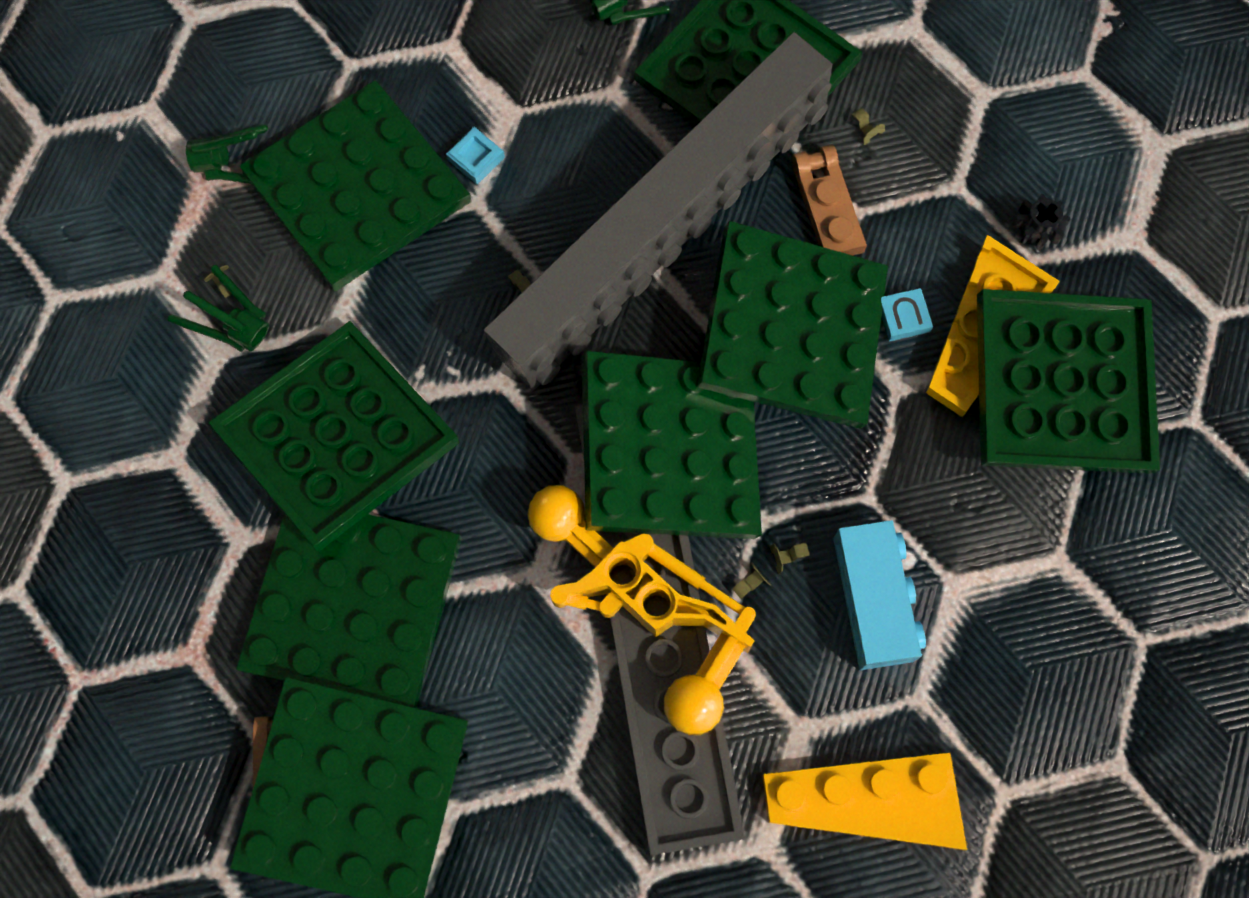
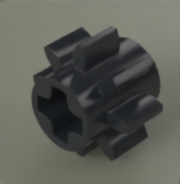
[1012,194,1070,251]

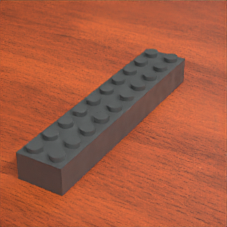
[484,32,833,391]

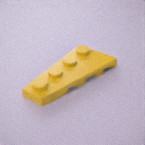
[926,235,1060,417]
[762,753,967,850]

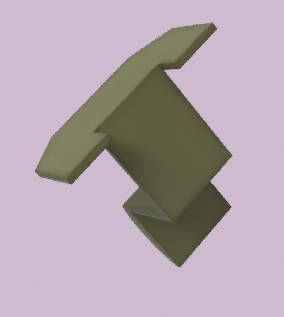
[851,108,885,146]
[204,265,232,298]
[508,270,531,293]
[770,543,810,574]
[732,563,772,599]

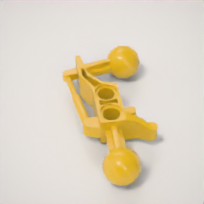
[527,485,756,735]

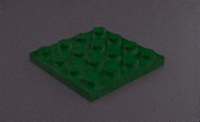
[634,0,863,161]
[239,80,471,292]
[697,221,888,429]
[977,289,1160,474]
[208,321,459,553]
[582,351,762,539]
[236,514,462,708]
[230,677,469,898]

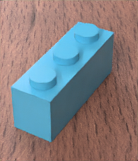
[833,520,926,670]

